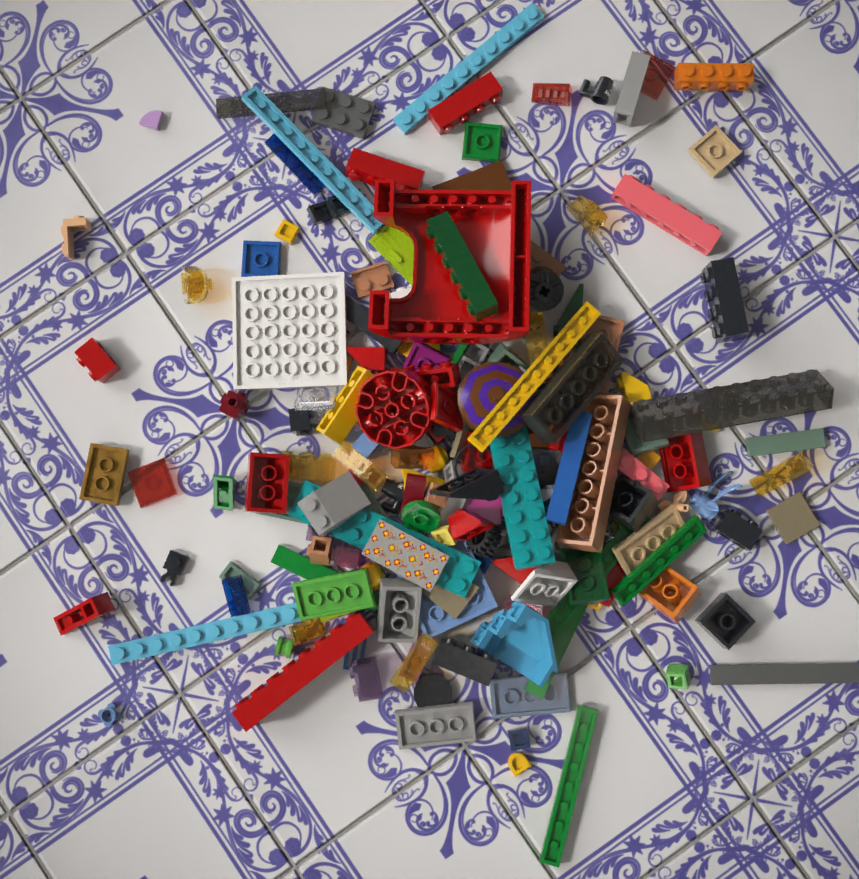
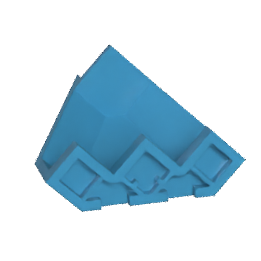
[470,601,558,687]

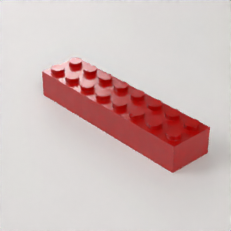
[232,611,376,732]

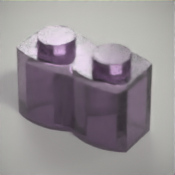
[349,656,383,702]

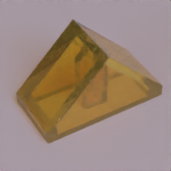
[289,618,326,646]

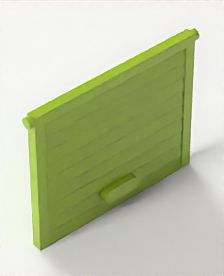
[368,225,414,286]

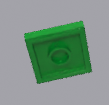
[462,122,503,163]

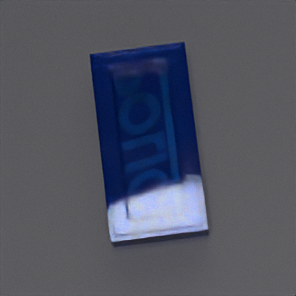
[221,575,251,617]

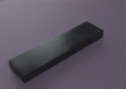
[346,295,404,354]

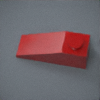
[53,592,115,635]

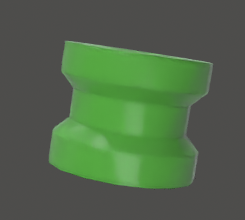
[275,636,295,659]

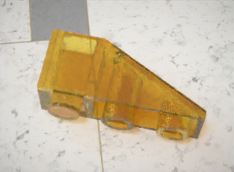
[332,441,388,491]

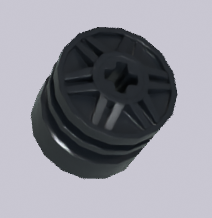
[529,266,564,311]

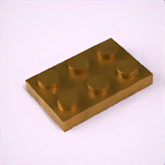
[79,443,130,506]

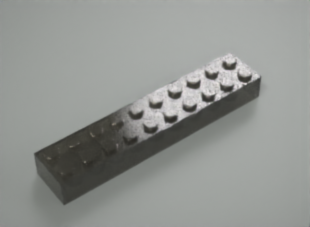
[630,369,834,443]

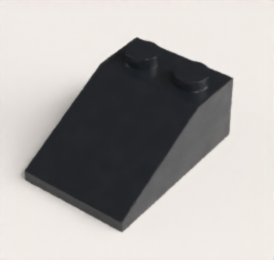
[429,467,505,501]

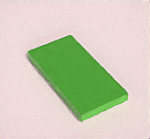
[292,568,376,621]

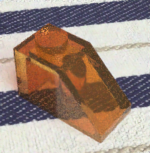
[390,445,434,469]

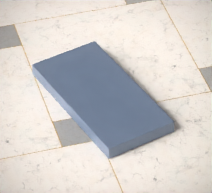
[490,672,571,719]

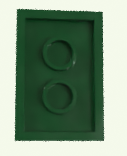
[560,548,611,607]

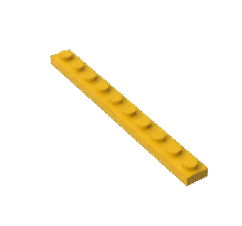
[467,301,601,452]

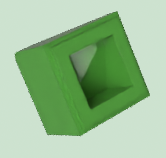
[666,664,691,689]

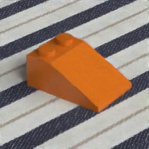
[638,567,701,624]

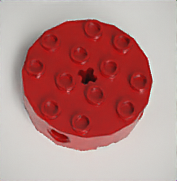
[355,368,434,449]

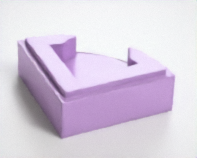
[139,110,164,130]

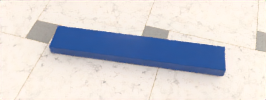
[546,410,593,526]

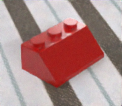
[659,428,712,493]
[245,452,290,514]

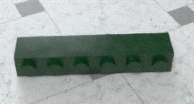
[425,211,498,322]

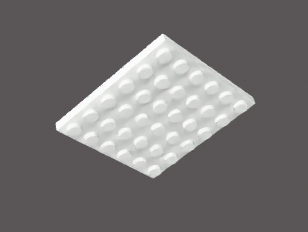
[232,272,348,390]

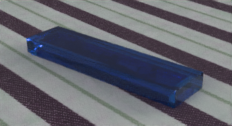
[264,134,326,197]

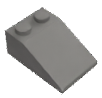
[297,471,371,537]

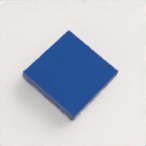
[241,240,282,277]

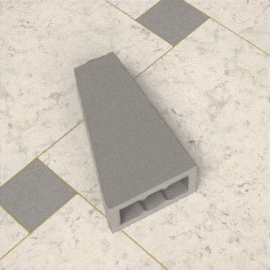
[612,51,651,127]

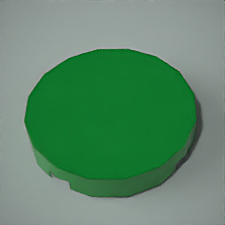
[401,500,441,534]

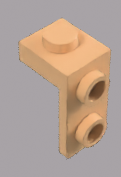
[61,216,92,260]

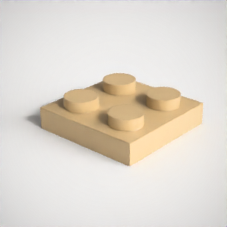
[687,125,742,179]

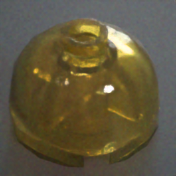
[181,266,212,305]

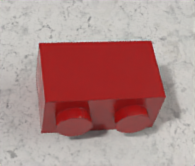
[75,338,121,383]

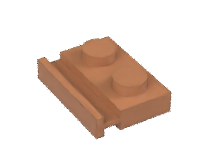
[350,261,395,299]

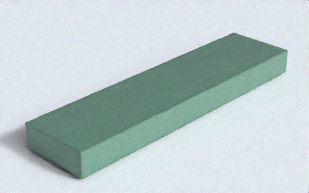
[745,428,826,457]

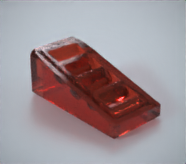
[531,83,572,106]

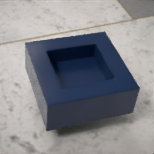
[507,726,531,751]

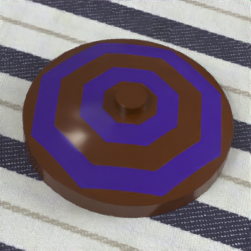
[457,362,536,438]

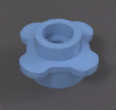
[98,703,121,727]

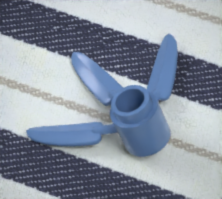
[690,471,743,521]

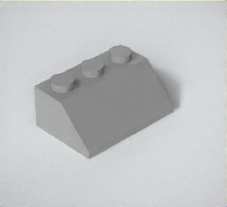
[376,578,422,643]

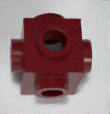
[219,389,250,421]

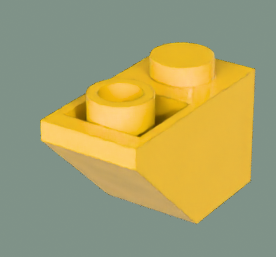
[616,371,653,411]

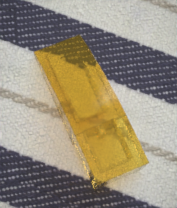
[389,633,439,693]

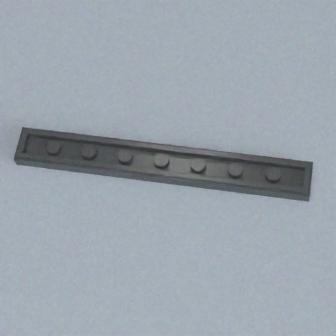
[709,662,859,685]

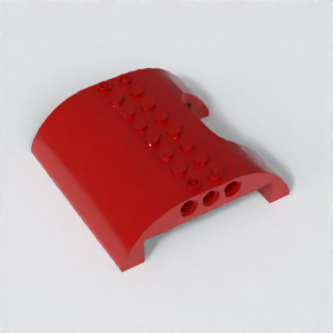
[368,179,531,344]

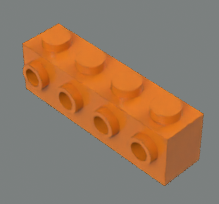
[674,63,754,91]

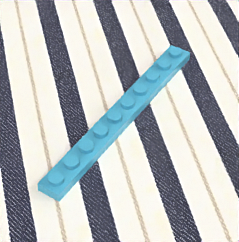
[393,2,544,135]
[242,85,384,234]
[108,602,300,665]

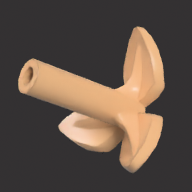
[658,490,689,523]

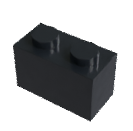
[713,509,763,551]

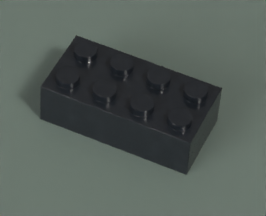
[700,257,749,344]

